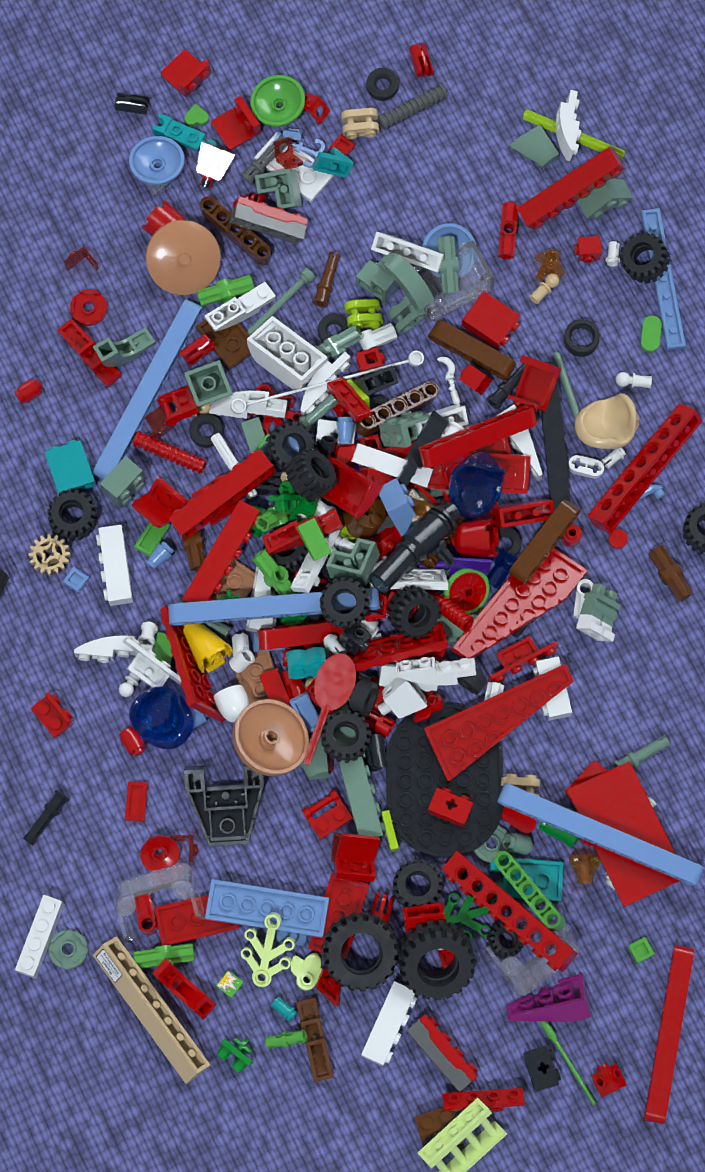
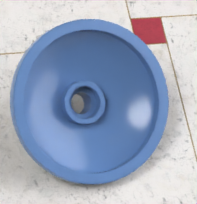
[129,136,185,185]
[422,223,477,278]

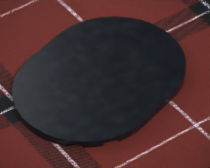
[386,704,503,858]

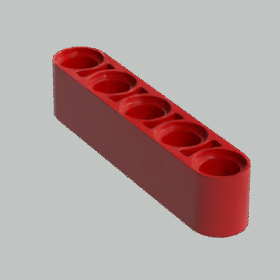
[257,619,346,650]

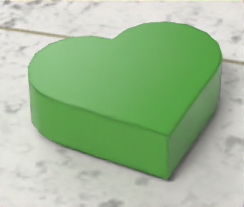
[184,104,209,127]

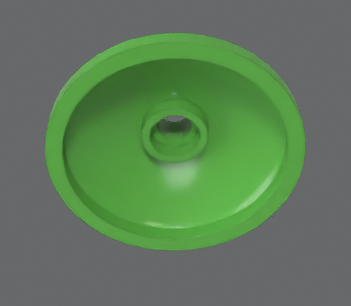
[250,75,305,127]

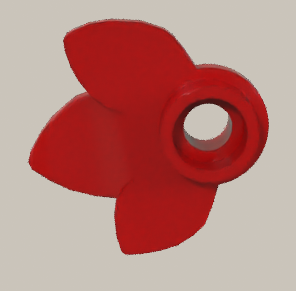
[414,690,443,722]

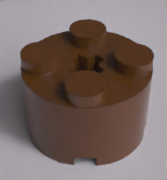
[342,499,386,540]

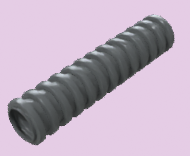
[378,84,448,130]

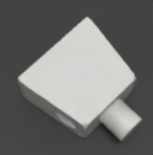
[378,677,427,718]

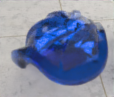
[449,452,506,519]
[129,686,194,750]

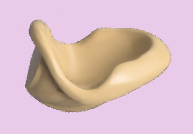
[574,394,640,449]

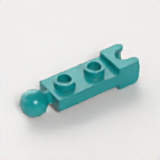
[152,114,217,152]

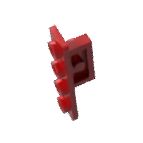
[488,636,559,683]
[442,1088,525,1112]

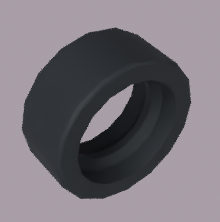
[563,319,600,357]
[349,679,378,718]

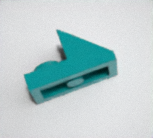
[312,147,354,178]

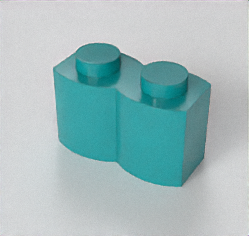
[286,647,326,679]

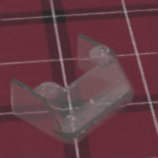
[116,863,205,940]
[484,903,579,996]

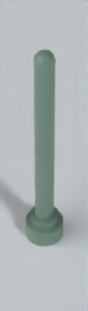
[247,267,316,336]
[553,352,580,436]

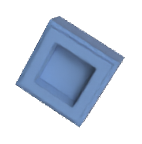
[282,127,303,140]
[63,567,90,594]

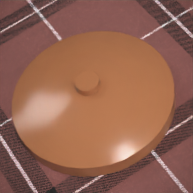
[145,220,220,295]
[232,699,309,776]

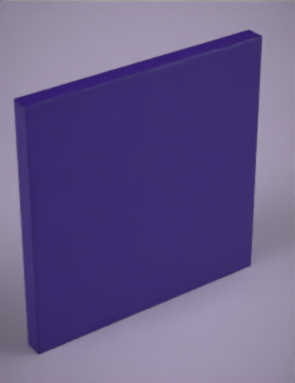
[446,556,492,581]

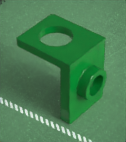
[289,494,318,523]

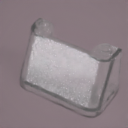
[413,241,494,322]

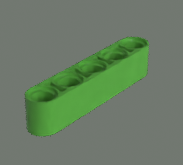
[494,851,565,932]

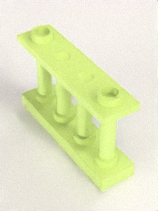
[418,1098,507,1172]

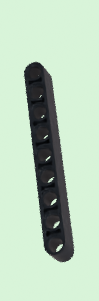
[541,361,571,511]

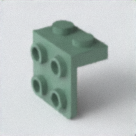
[379,411,430,448]

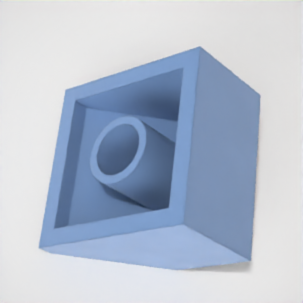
[379,478,415,536]

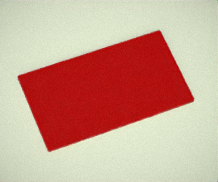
[567,762,680,907]

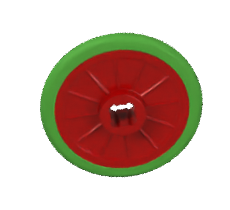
[444,569,490,614]

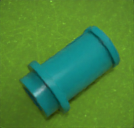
[271,997,297,1022]

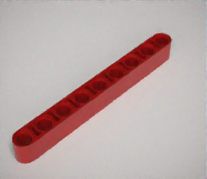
[644,944,694,1125]

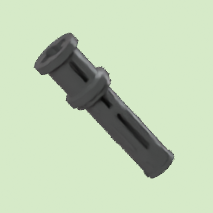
[240,135,288,185]

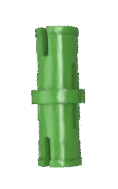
[265,1030,307,1049]

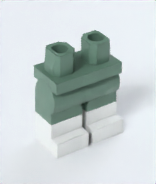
[576,584,620,642]

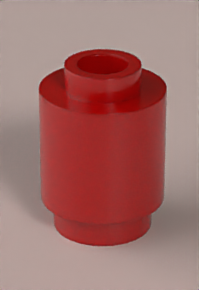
[14,378,43,404]
[561,524,582,548]
[119,727,146,757]

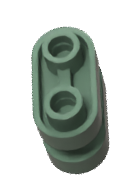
[388,296,427,334]

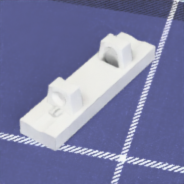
[290,530,340,593]

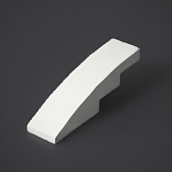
[351,443,433,487]

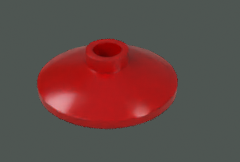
[140,835,179,872]

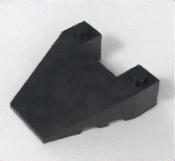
[184,763,264,847]

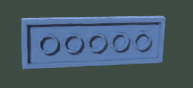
[205,879,329,938]

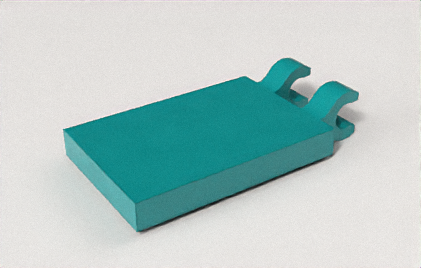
[489,858,564,902]

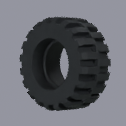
[322,912,399,992]
[398,920,476,1000]

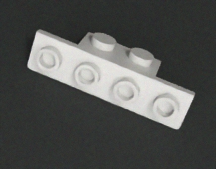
[122,637,181,692]

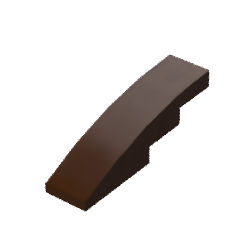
[296,997,334,1082]

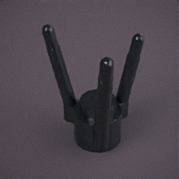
[315,436,337,458]

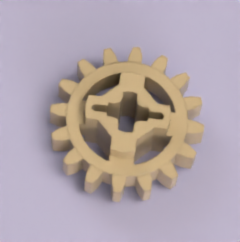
[28,534,71,576]

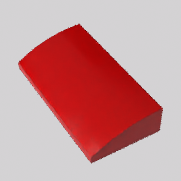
[322,456,383,518]

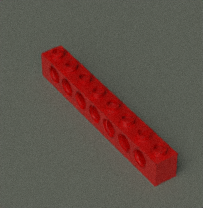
[587,403,702,534]
[442,851,579,972]

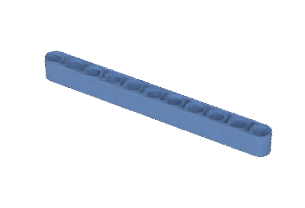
[93,299,203,479]
[168,588,380,625]
[497,783,704,886]

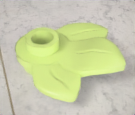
[291,953,322,991]

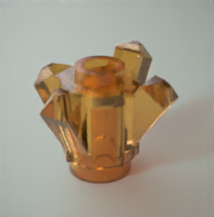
[534,250,565,281]
[406,489,433,523]
[569,854,601,884]

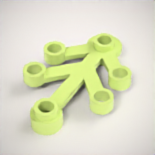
[241,913,296,987]

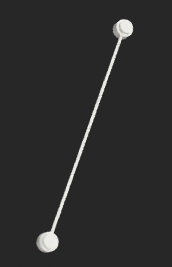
[230,351,424,414]

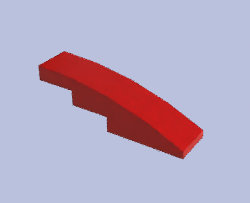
[57,318,122,388]
[262,509,344,555]

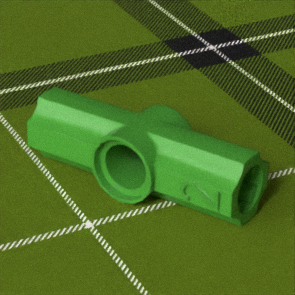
[197,275,254,307]
[255,505,292,532]
[252,549,300,595]
[133,944,195,969]

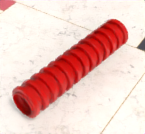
[132,431,207,475]
[425,590,474,631]

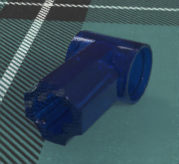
[487,549,518,589]

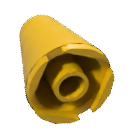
[183,623,233,673]

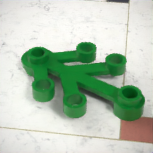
[444,889,497,941]

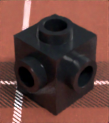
[338,625,372,656]

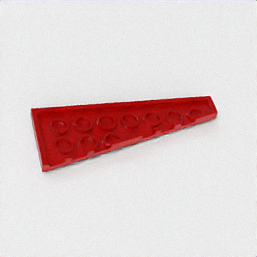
[424,664,574,781]

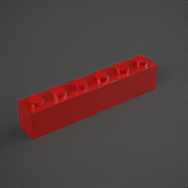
[517,147,625,230]
[168,449,276,541]
[182,500,261,603]

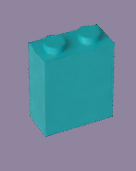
[44,440,96,496]

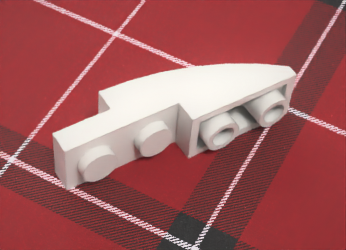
[556,90,581,161]
[204,282,276,332]
[301,352,351,417]
[209,391,288,419]
[74,636,154,663]
[396,657,476,686]

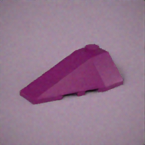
[507,974,591,1022]

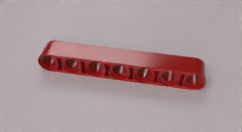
[419,405,537,468]

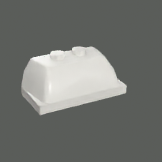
[247,316,328,390]

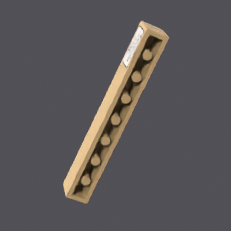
[93,936,210,1084]

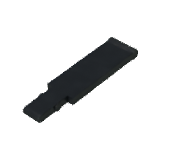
[397,411,449,486]

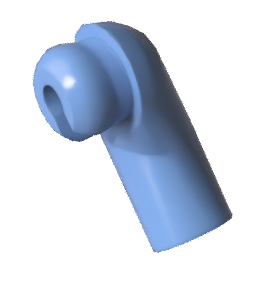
[639,484,665,500]

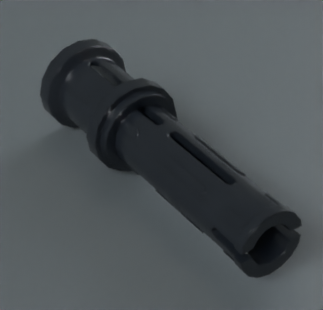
[486,364,526,410]
[23,790,70,846]

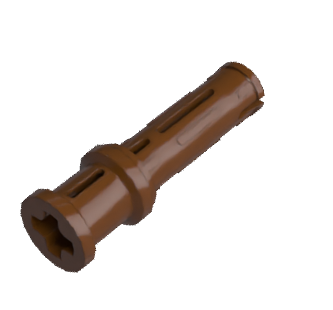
[312,252,340,308]

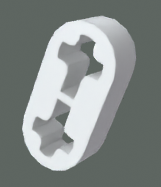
[568,455,604,479]

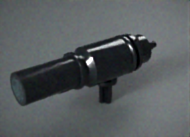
[369,499,463,593]

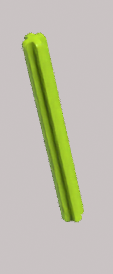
[523,109,625,160]

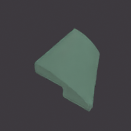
[509,125,559,168]
[300,737,329,780]

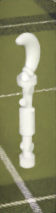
[437,357,460,406]

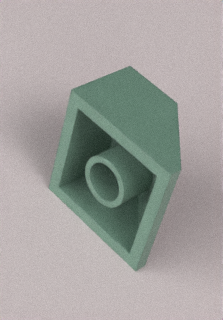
[184,360,233,408]

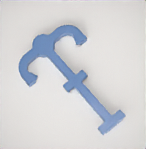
[273,132,325,168]

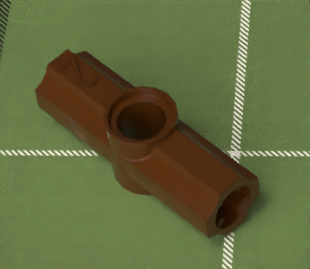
[182,531,205,571]
[648,545,693,602]

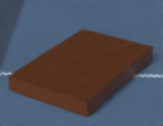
[196,320,251,371]

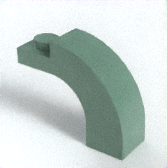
[377,252,434,310]
[93,327,156,367]

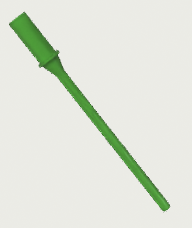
[539,1021,597,1105]

